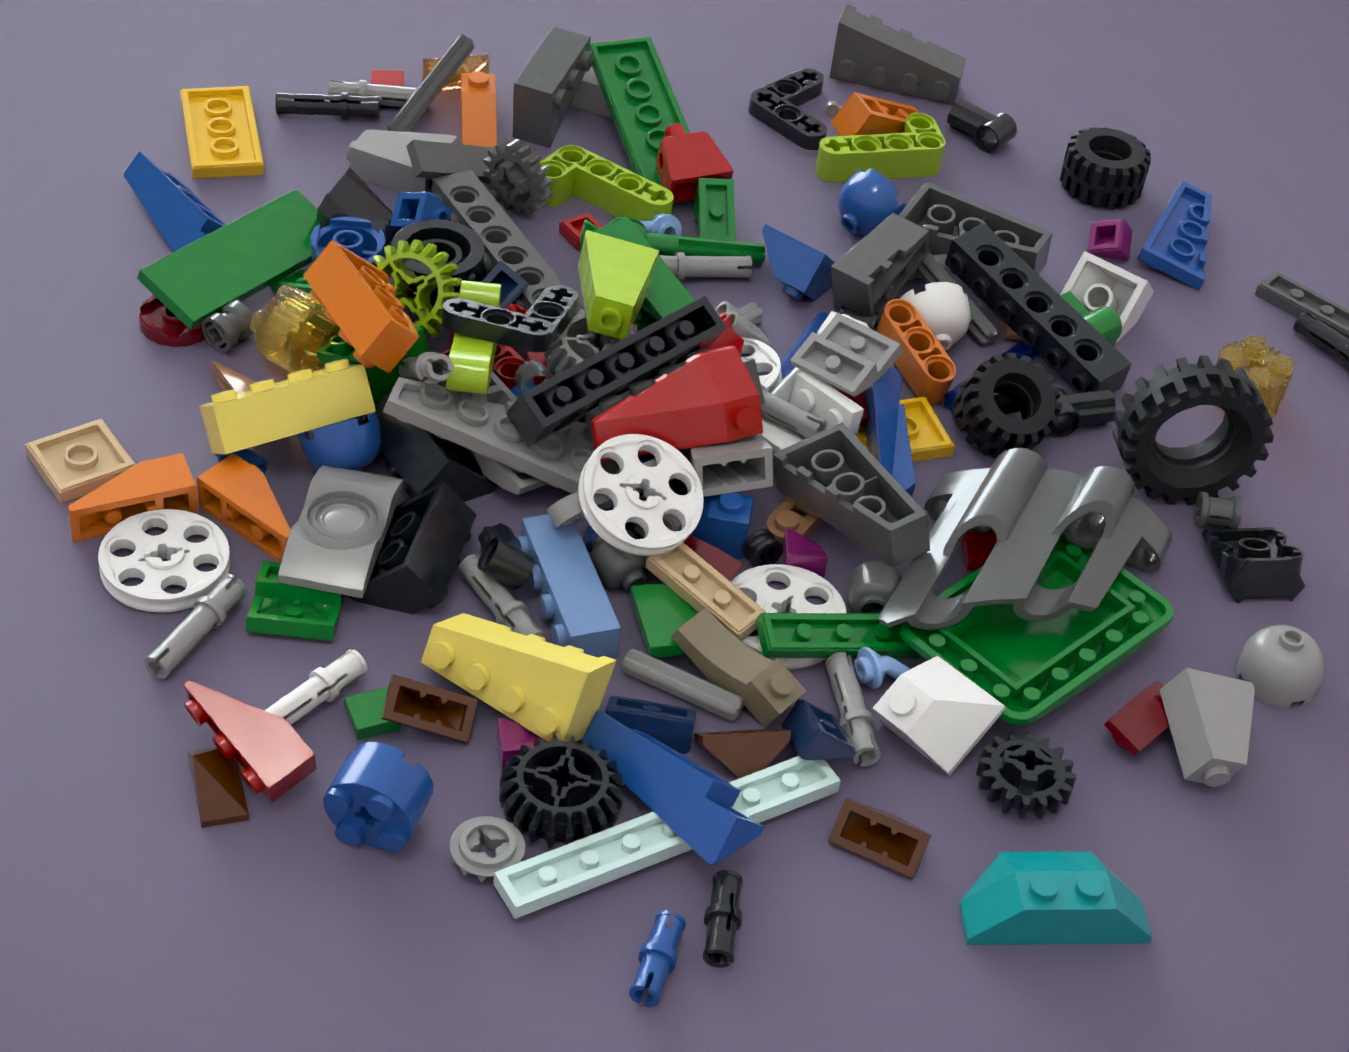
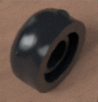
[391,219,484,306]

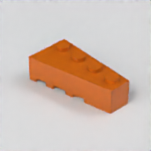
[303,240,419,373]

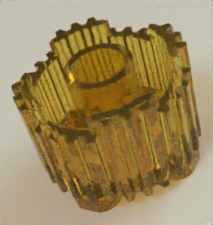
[250,285,340,373]
[1216,335,1294,418]

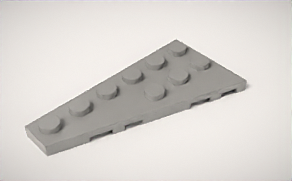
[383,377,620,509]

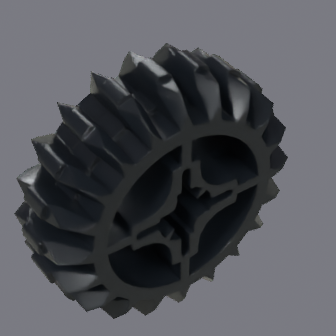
[499,734,624,849]

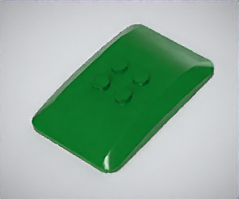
[899,532,1174,726]

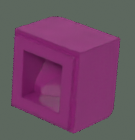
[1088,219,1132,260]
[782,529,827,578]
[496,718,546,773]

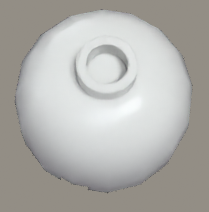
[900,282,971,350]

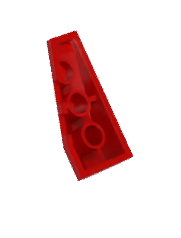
[591,345,763,462]

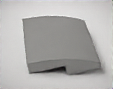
[790,313,903,397]

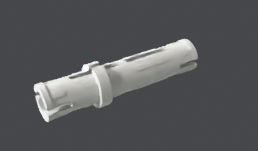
[264,649,367,725]

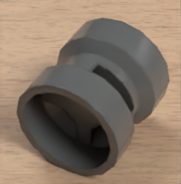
[202,301,257,352]

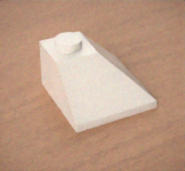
[1060,251,1154,342]
[873,656,1006,776]

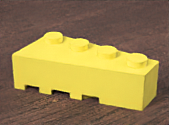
[200,359,376,454]
[421,613,617,742]

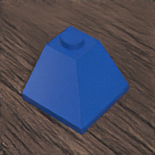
[762,224,835,301]
[674,485,754,559]

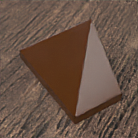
[380,674,478,743]
[694,728,791,779]
[188,747,249,828]
[828,798,932,878]

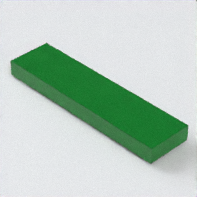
[755,613,921,658]

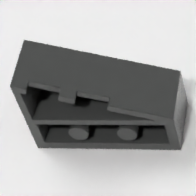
[513,26,594,148]
[831,213,930,318]

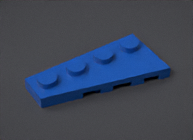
[1137,180,1212,290]

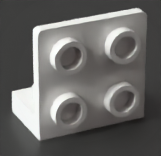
[757,371,864,453]

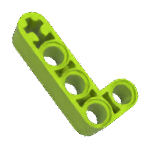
[815,113,946,182]
[540,145,674,221]
[446,280,501,394]

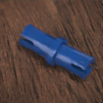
[629,910,686,1007]

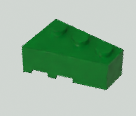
[594,216,695,331]

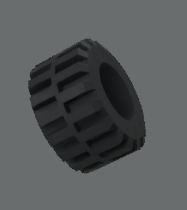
[1060,127,1151,209]
[954,353,1062,459]

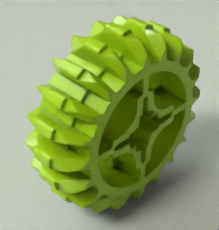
[373,240,462,339]

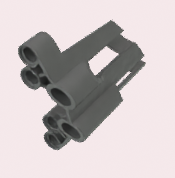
[878,448,1172,630]

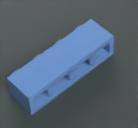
[516,514,621,659]

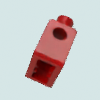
[656,123,734,203]

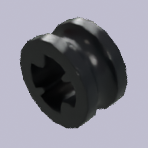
[741,529,783,568]

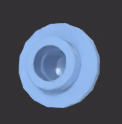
[640,213,682,236]
[854,647,910,690]

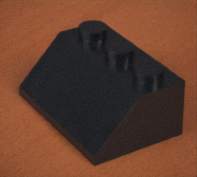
[362,388,497,502]
[348,481,477,614]

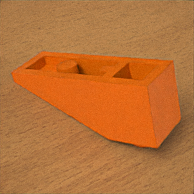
[460,71,497,147]
[830,92,920,136]
[68,453,198,542]
[197,453,291,563]

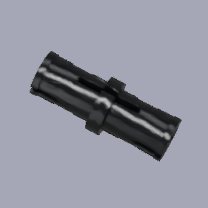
[703,870,743,968]

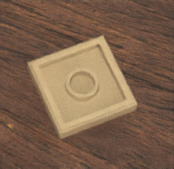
[25,418,136,504]

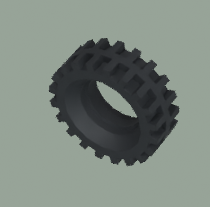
[1112,355,1274,505]

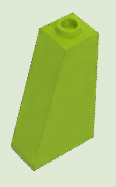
[578,230,659,340]

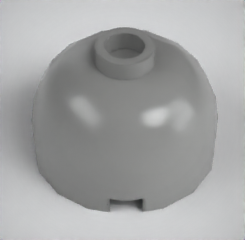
[1235,625,1325,708]

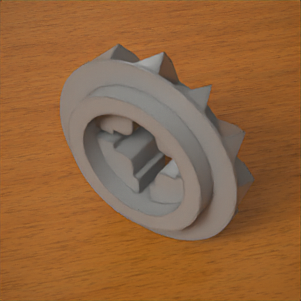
[449,816,525,883]

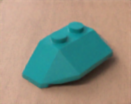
[958,851,1152,945]

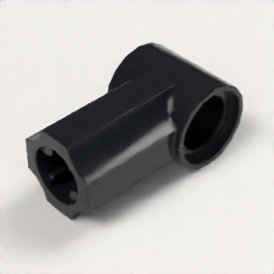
[947,99,1017,153]
[1050,387,1117,437]
[477,523,534,590]

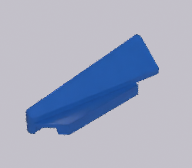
[124,151,226,252]
[864,365,916,496]
[582,710,764,865]

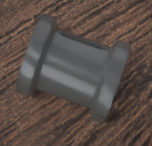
[1194,491,1242,528]

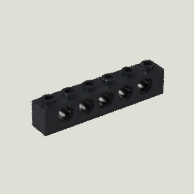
[945,223,1132,394]
[506,296,727,447]

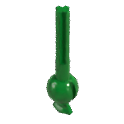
[580,216,766,265]

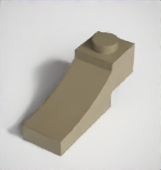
[671,607,806,728]

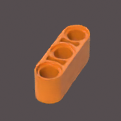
[876,299,956,404]

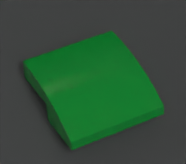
[246,561,344,641]
[630,584,699,665]

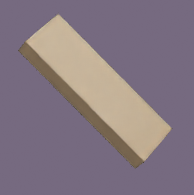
[645,543,767,641]

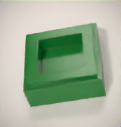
[344,687,401,740]

